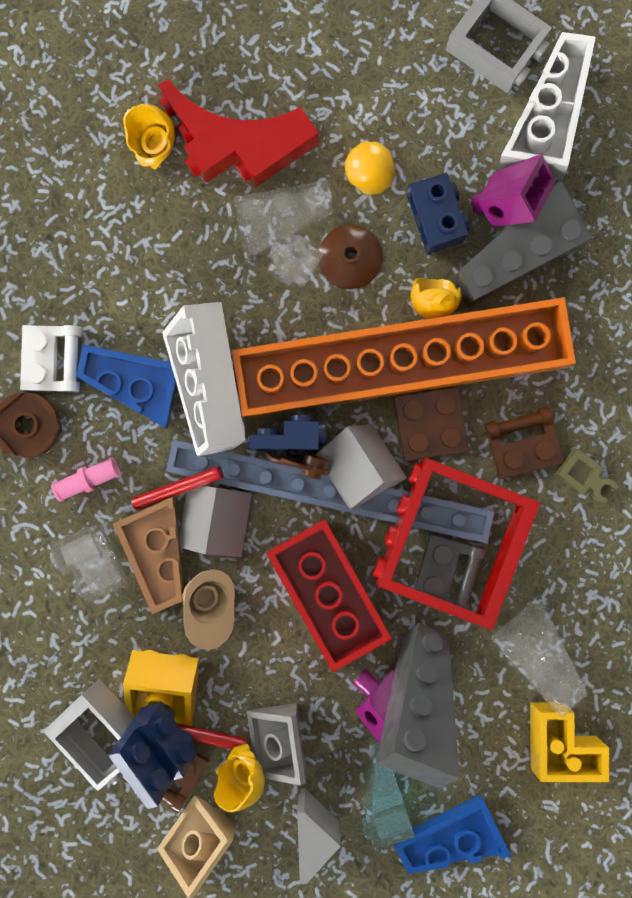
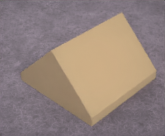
[157,795,237,898]

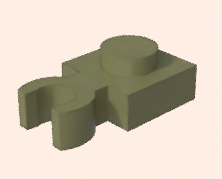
[555,448,618,503]

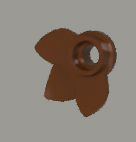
[265,451,331,480]

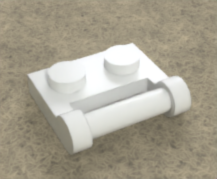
[20,325,82,392]

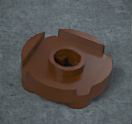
[0,393,62,458]

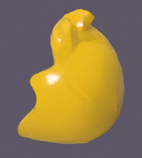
[123,104,175,170]
[411,278,462,319]
[214,744,265,812]

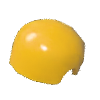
[345,142,396,195]

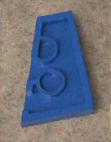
[76,345,177,429]
[392,794,511,874]

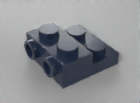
[249,415,325,452]
[109,702,197,809]

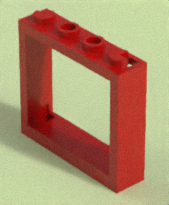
[372,458,540,631]

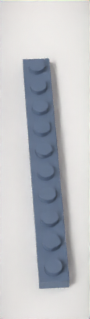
[166,440,495,544]

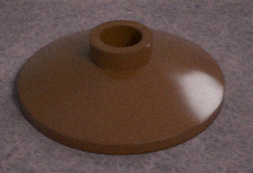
[318,225,382,289]

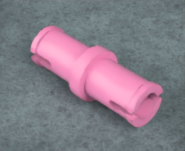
[51,457,121,502]

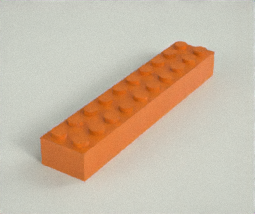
[232,297,576,420]

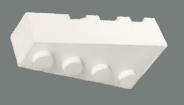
[499,32,596,180]
[162,302,245,456]

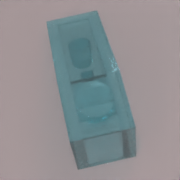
[361,736,415,850]

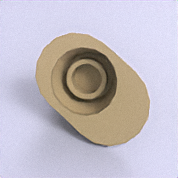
[182,569,235,650]

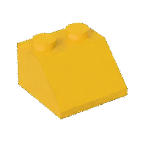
[123,650,199,726]

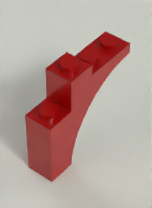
[157,78,319,187]

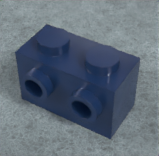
[406,172,470,255]

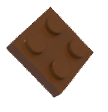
[393,387,469,462]

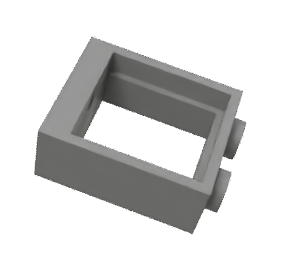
[446,0,552,94]
[43,678,135,791]

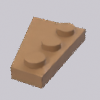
[113,496,184,614]

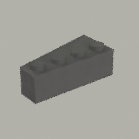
[453,180,592,307]
[376,623,460,789]

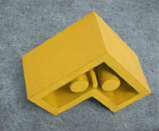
[530,702,609,782]

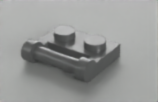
[414,534,487,610]

